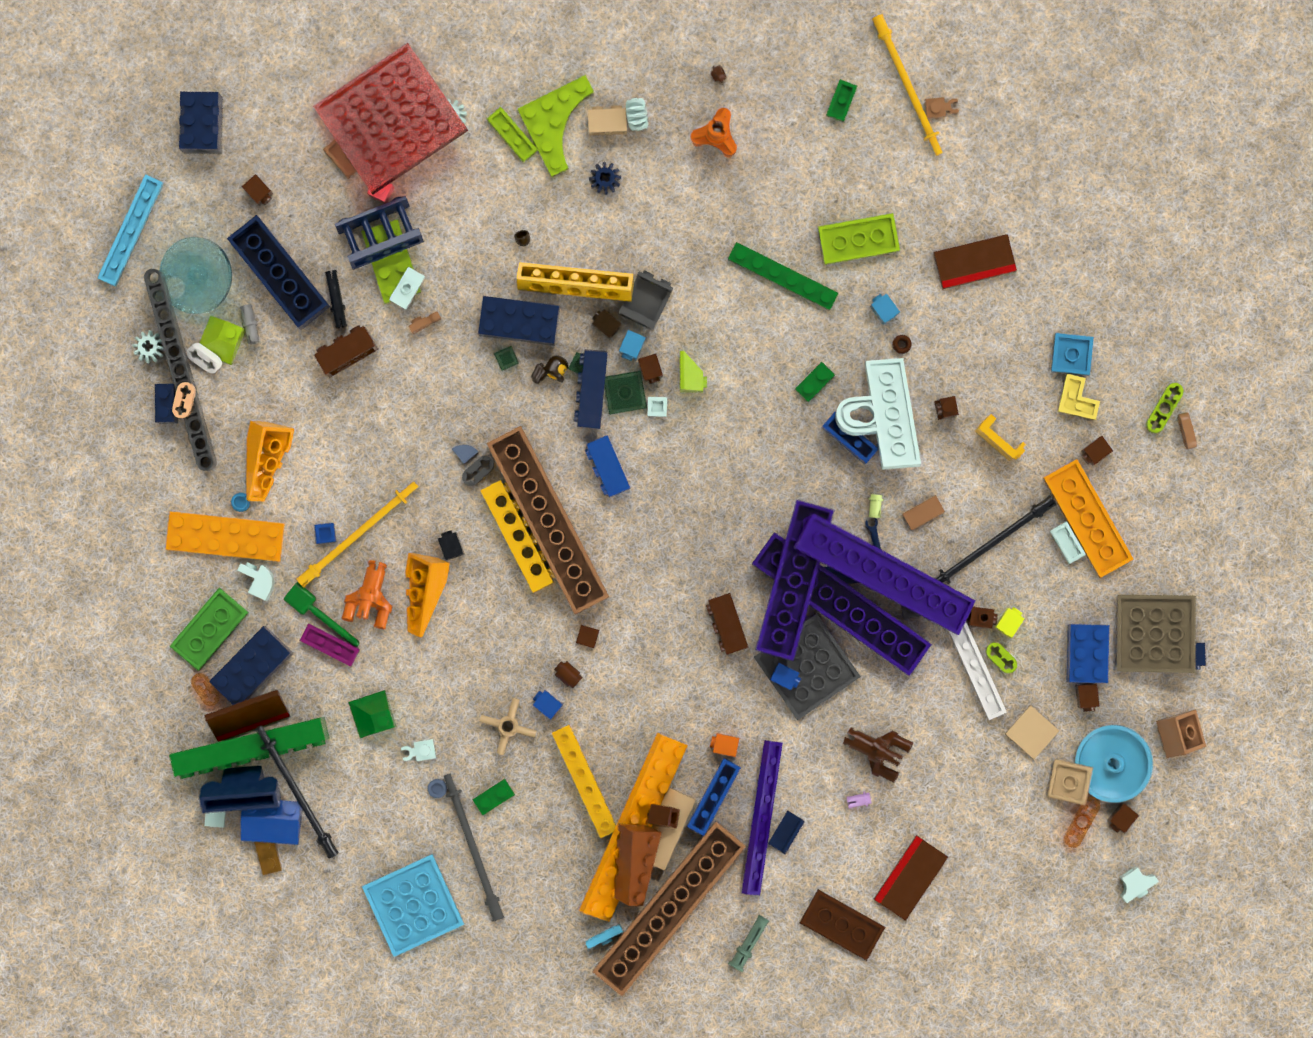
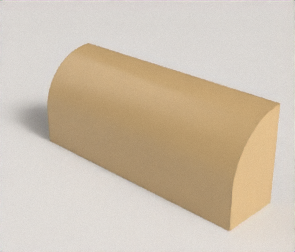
[652,787,696,871]

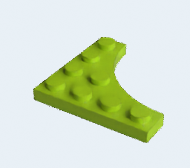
[518,75,594,177]

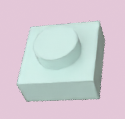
[647,397,667,417]

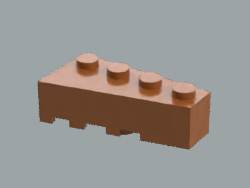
[614,824,662,906]

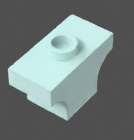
[1119,867,1159,903]

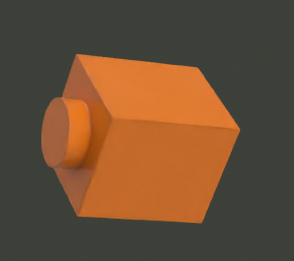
[710,733,740,757]

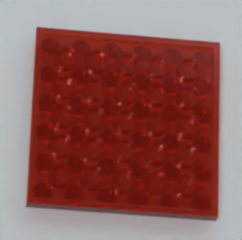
[313,43,468,195]

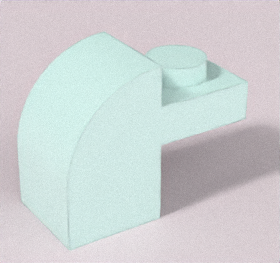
[237,562,275,601]

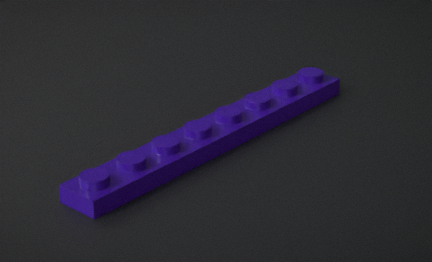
[742,740,783,895]

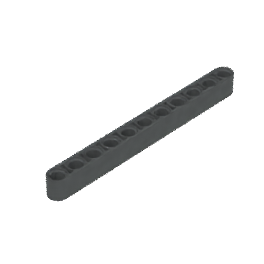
[144,268,217,471]

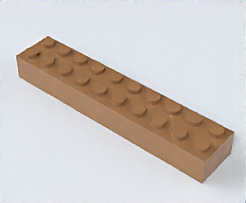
[487,426,609,615]
[592,820,746,996]

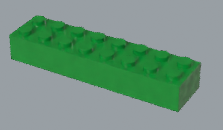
[169,717,330,779]

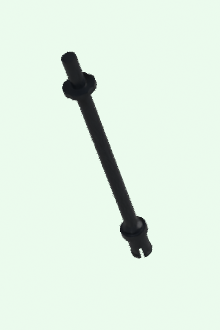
[936,495,1056,584]
[255,725,339,859]

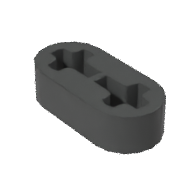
[462,456,494,486]

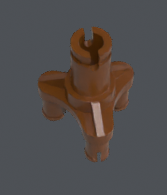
[843,727,914,783]

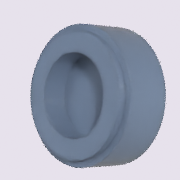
[428,779,447,798]

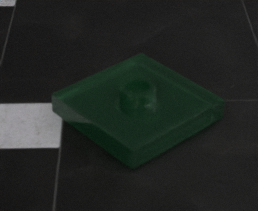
[605,371,647,415]

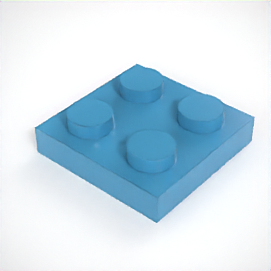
[1051,333,1094,376]

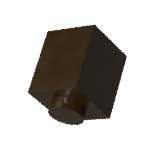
[592,309,622,340]

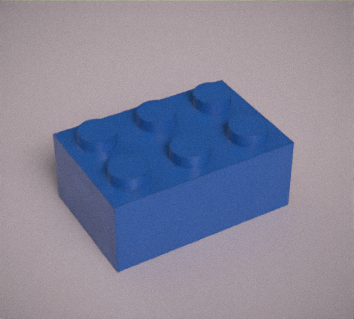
[1066,624,1109,683]

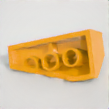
[246,421,294,501]

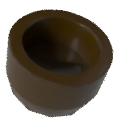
[514,230,530,247]

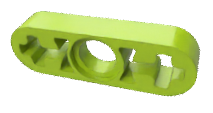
[1146,383,1184,433]

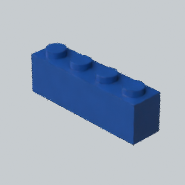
[687,758,741,836]

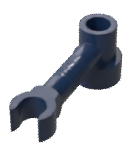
[865,518,882,550]

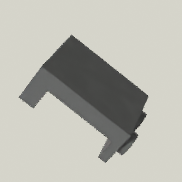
[619,270,673,331]

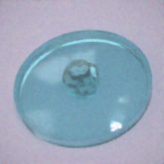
[160,237,232,314]

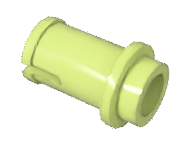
[868,494,884,518]

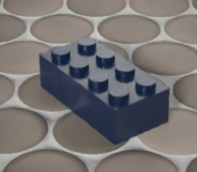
[478,296,560,346]
[209,626,293,705]

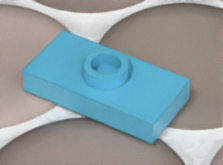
[585,924,623,949]

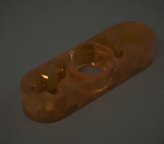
[1064,796,1100,848]

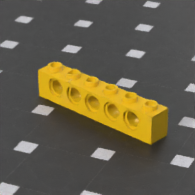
[516,262,634,302]
[480,480,555,593]
[552,724,616,838]

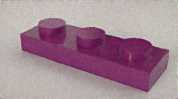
[299,623,360,667]

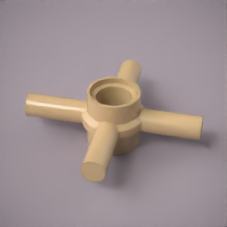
[479,697,537,755]

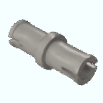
[240,304,260,345]

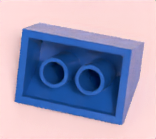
[241,800,303,845]

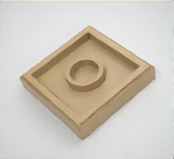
[1005,705,1059,759]
[1047,759,1093,805]

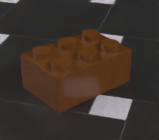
[314,325,379,378]

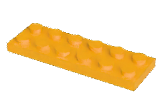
[1043,459,1134,578]
[166,511,285,562]

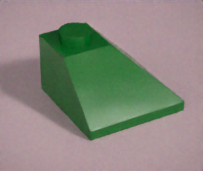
[348,690,397,738]

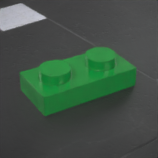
[826,79,857,123]
[795,362,835,402]
[472,779,515,816]

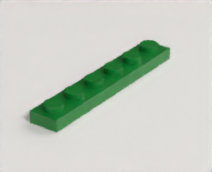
[728,242,839,311]

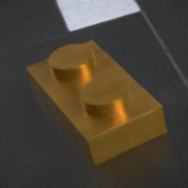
[254,842,282,875]

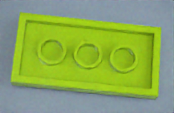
[818,213,900,265]
[361,219,421,304]

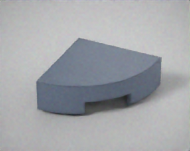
[452,445,479,464]

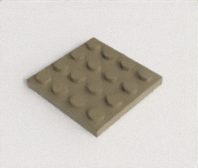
[1117,595,1196,673]

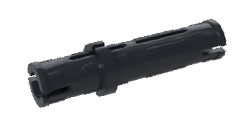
[325,270,348,329]

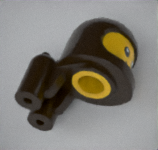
[531,355,568,384]

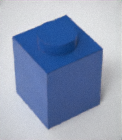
[770,663,801,690]
[533,690,563,720]

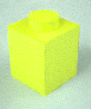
[994,607,1025,638]

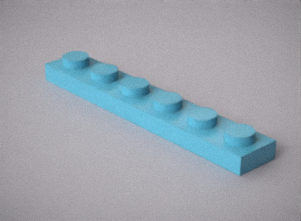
[97,174,164,287]

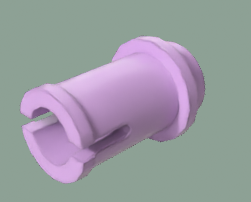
[847,791,872,809]

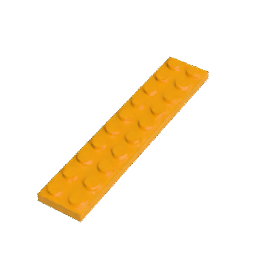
[579,733,688,922]

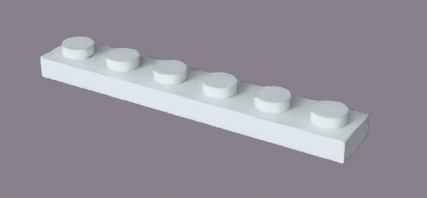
[949,622,1007,720]

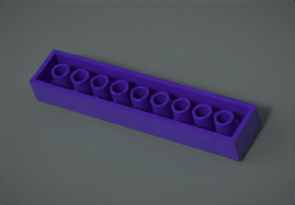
[752,532,932,676]

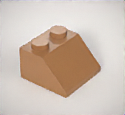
[1156,709,1207,758]

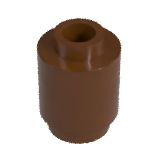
[554,661,583,689]

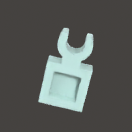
[401,739,436,761]

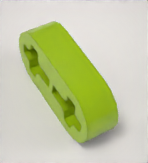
[985,642,1017,673]

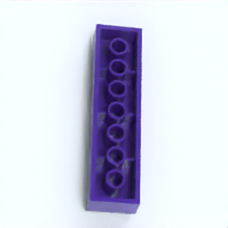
[755,500,834,660]

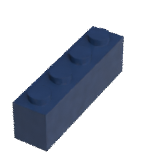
[574,349,608,429]

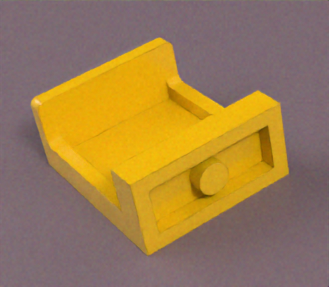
[975,414,1026,461]

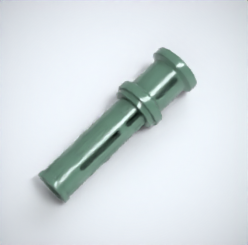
[728,915,769,972]

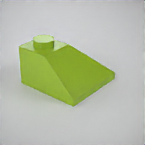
[199,316,245,365]
[680,351,707,393]

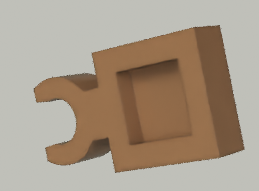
[925,97,959,119]
[408,311,441,334]

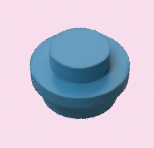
[231,493,250,512]

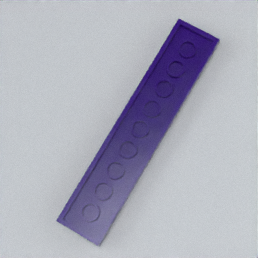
[794,513,975,635]

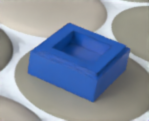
[314,523,336,544]

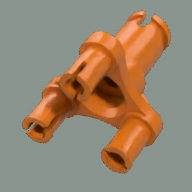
[691,108,737,158]
[341,560,393,630]

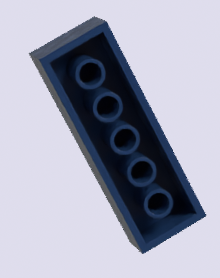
[227,215,331,330]

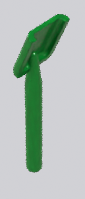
[284,582,360,647]

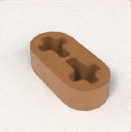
[1177,412,1197,450]

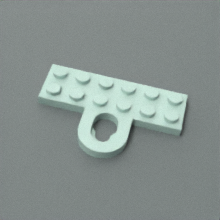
[835,358,921,470]

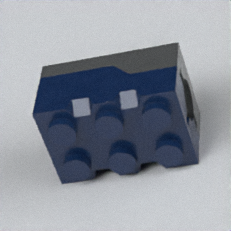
[179,91,223,154]

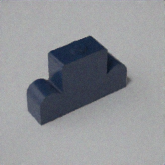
[199,766,281,813]

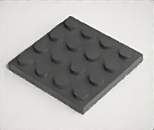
[754,613,861,720]

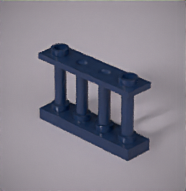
[335,196,424,270]

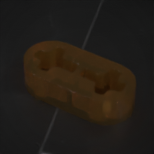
[191,673,220,706]

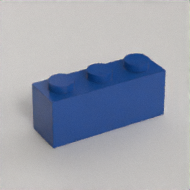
[821,412,878,465]
[585,435,631,498]

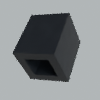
[438,530,465,561]

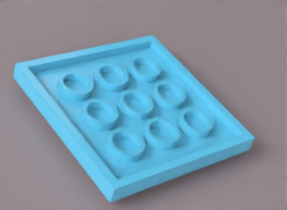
[362,854,464,957]

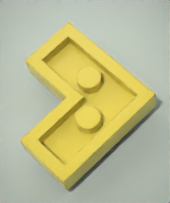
[1057,374,1100,420]

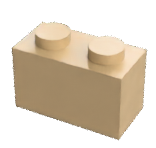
[588,105,627,136]

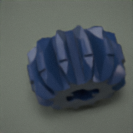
[589,162,622,195]

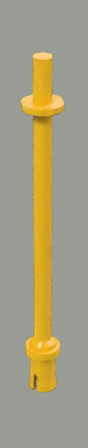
[872,14,943,156]
[296,481,419,588]

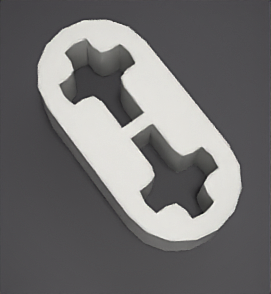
[187,343,222,373]

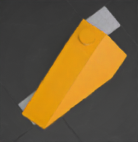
[405,553,450,637]

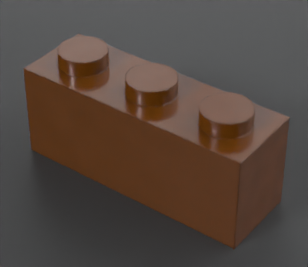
[706,593,749,655]

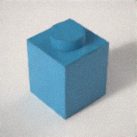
[870,293,900,325]
[619,330,646,361]

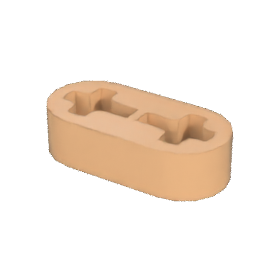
[172,382,196,418]

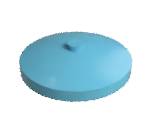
[1075,725,1153,803]

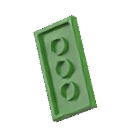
[170,588,249,671]

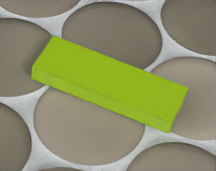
[487,107,538,163]

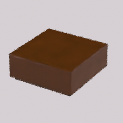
[576,625,600,648]

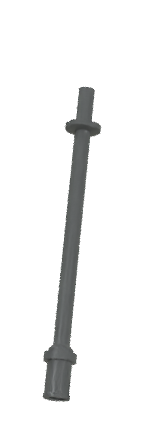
[444,773,504,922]

